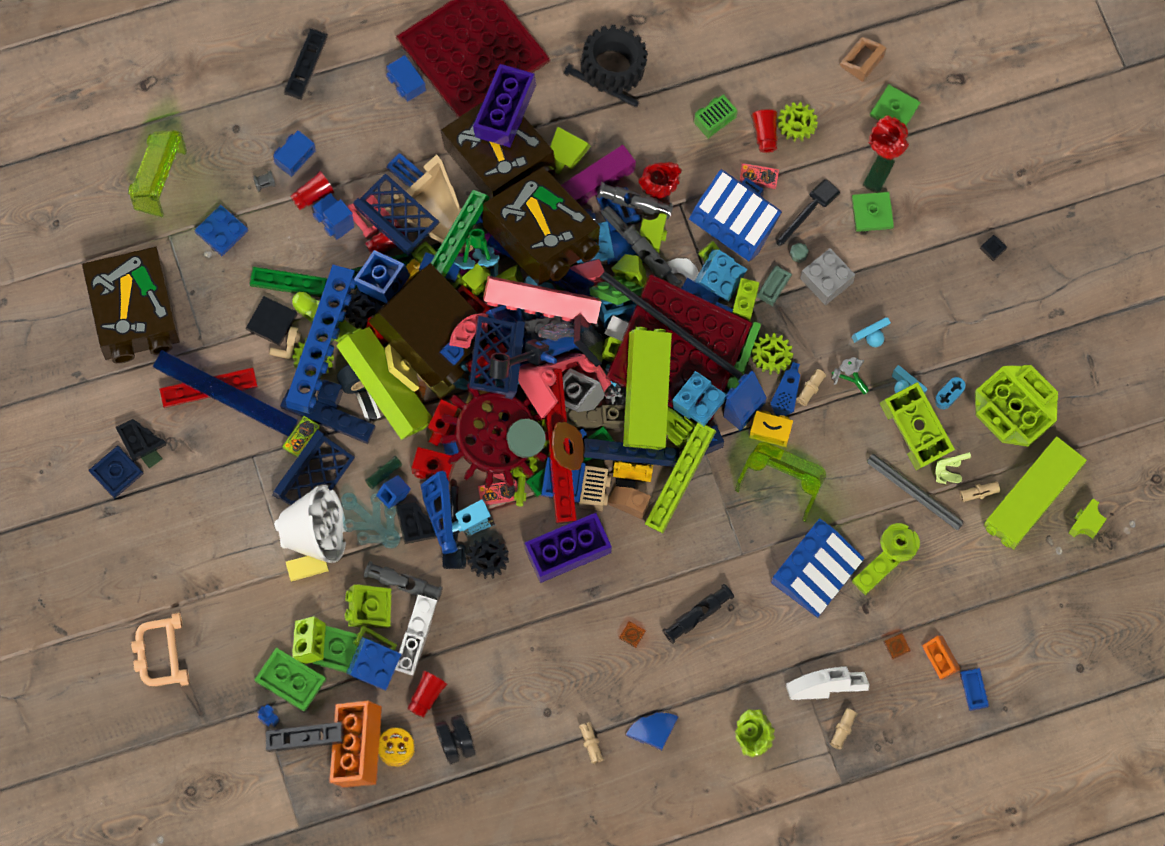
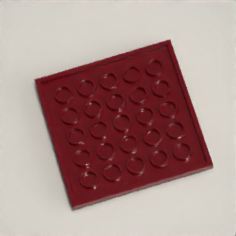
[396,0,550,118]
[606,274,752,426]

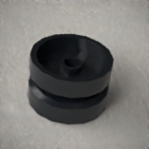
[434,714,476,765]

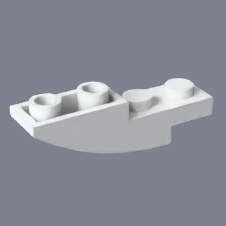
[395,595,437,675]
[786,667,869,700]

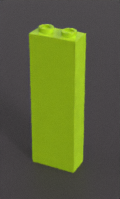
[336,327,432,440]
[623,327,672,450]
[984,436,1087,550]

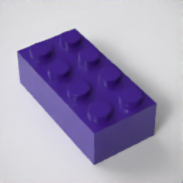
[473,64,536,147]
[524,513,612,583]

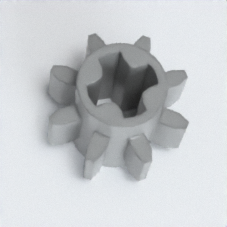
[604,384,626,405]

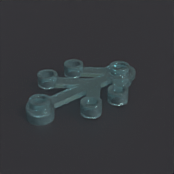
[341,493,400,549]

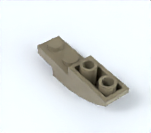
[566,405,625,431]

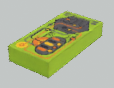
[282,416,320,457]

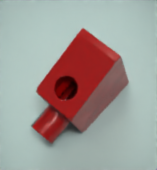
[427,399,461,447]

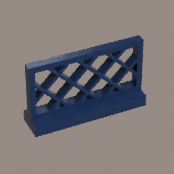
[353,173,440,257]
[469,316,525,399]
[272,430,355,505]

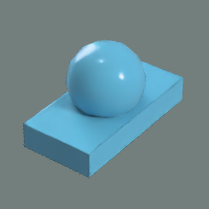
[851,317,891,347]
[892,366,927,394]

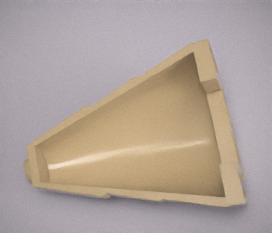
[382,155,473,253]

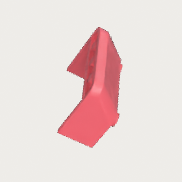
[518,351,611,418]

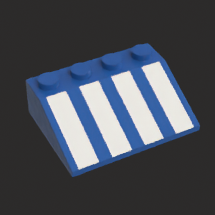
[689,169,782,261]
[771,518,864,618]

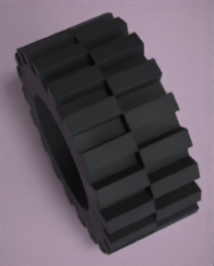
[580,25,648,94]

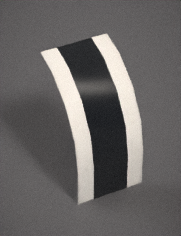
[355,389,381,422]

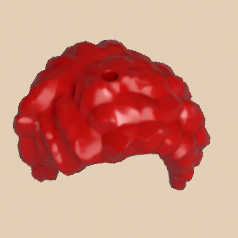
[868,115,909,160]
[638,162,682,199]

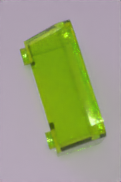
[128,130,187,217]
[735,442,826,522]

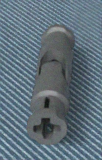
[597,182,673,219]
[621,224,682,287]
[364,561,443,603]

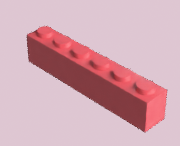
[483,276,602,324]

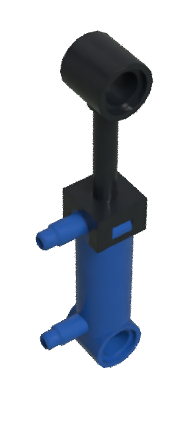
[489,326,581,379]

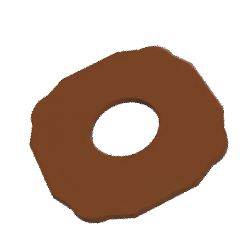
[552,422,584,471]

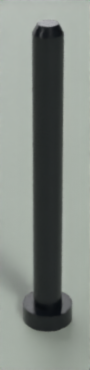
[564,63,639,107]

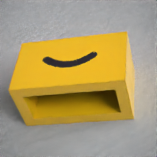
[749,410,793,447]

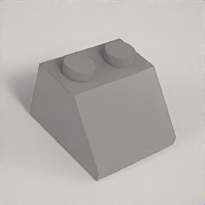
[563,368,605,412]

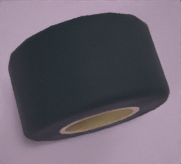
[337,364,366,394]

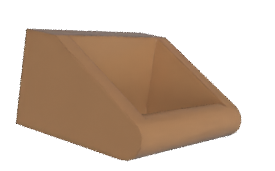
[840,37,886,82]

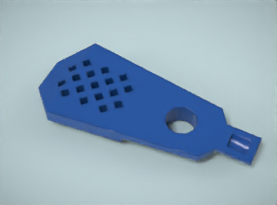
[770,362,800,416]

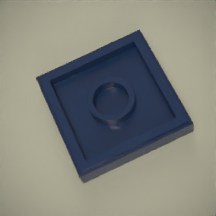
[88,445,144,499]

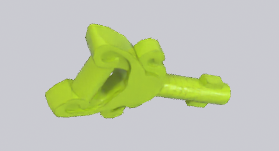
[511,457,538,506]

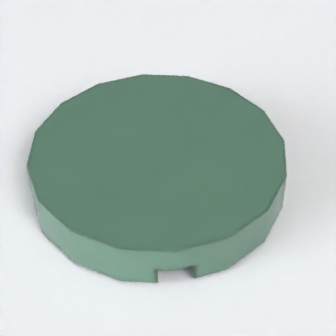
[507,419,546,458]

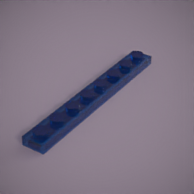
[153,350,298,438]

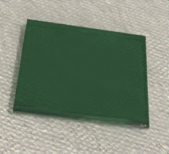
[141,451,163,469]

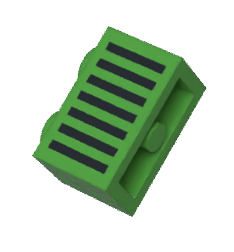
[694,94,738,139]

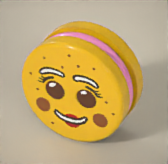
[379,728,415,767]

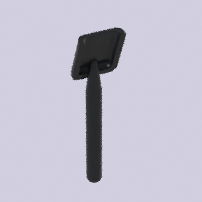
[776,179,840,246]
[442,484,466,569]

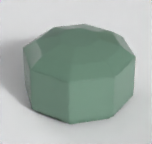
[789,243,809,263]

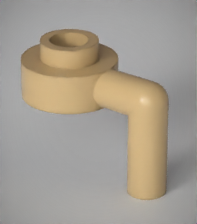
[269,327,302,359]

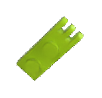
[852,551,901,596]

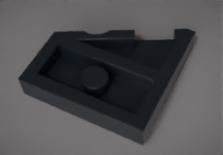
[115,419,166,462]
[396,502,437,544]

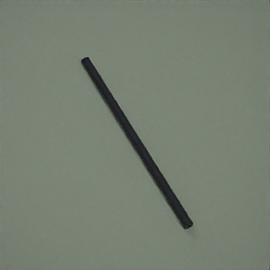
[600,271,743,380]

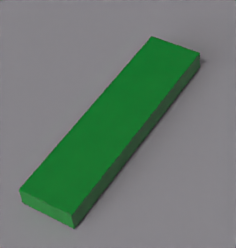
[249,267,327,297]

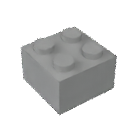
[800,248,855,306]

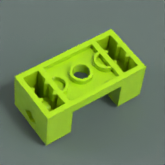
[879,382,955,470]

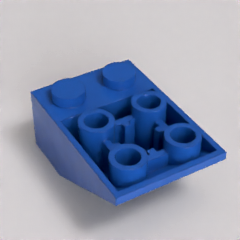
[723,371,767,431]

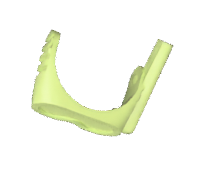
[936,452,971,484]

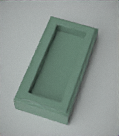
[757,265,792,306]

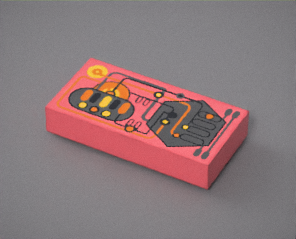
[739,163,779,189]
[478,480,517,506]

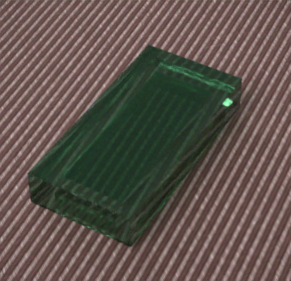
[863,155,895,193]

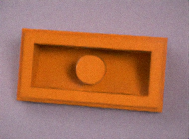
[922,636,961,680]

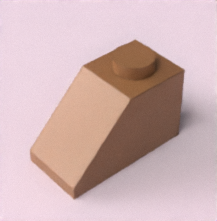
[607,486,651,519]

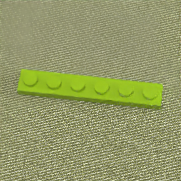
[645,423,716,534]

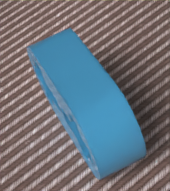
[935,377,966,409]

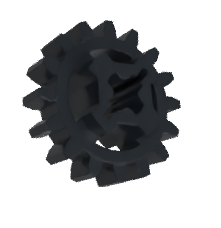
[344,289,384,329]
[467,536,509,579]

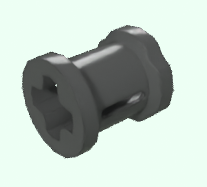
[253,171,276,192]

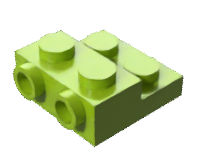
[345,584,391,628]

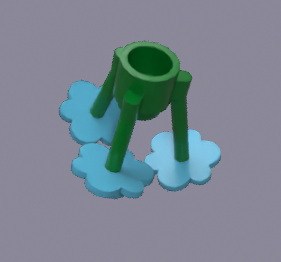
[454,229,499,270]

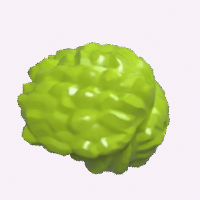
[735,709,775,758]

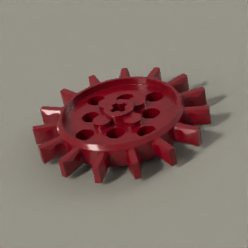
[440,377,548,489]

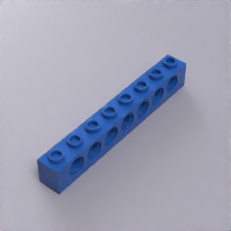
[286,265,356,414]

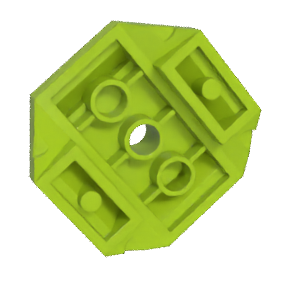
[975,365,1058,447]

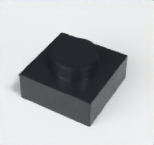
[980,235,1007,261]

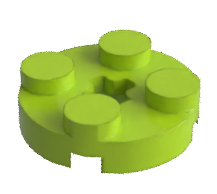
[880,523,920,562]

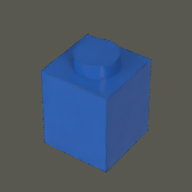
[376,475,411,509]

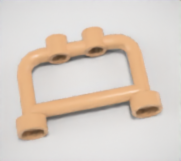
[131,613,190,686]

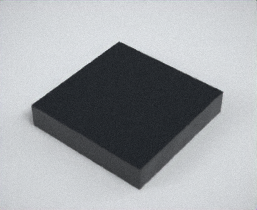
[246,296,298,346]
[574,315,603,367]

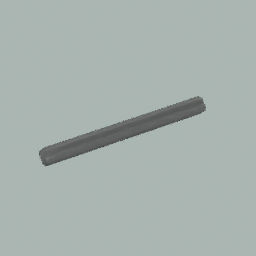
[867,454,964,530]

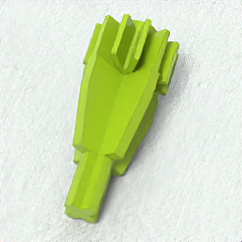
[666,407,696,448]

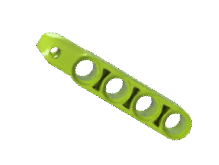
[292,292,357,343]

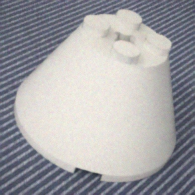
[275,485,347,563]

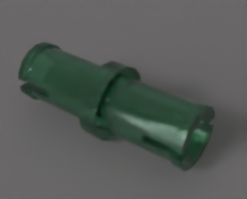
[365,456,402,489]

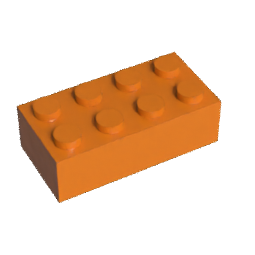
[330,701,382,787]

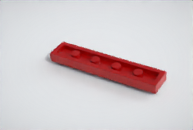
[159,368,258,408]

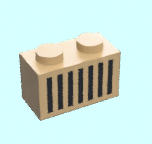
[579,466,611,511]

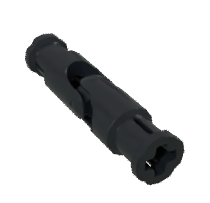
[662,584,734,644]

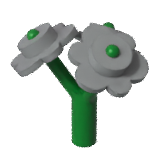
[832,357,869,395]

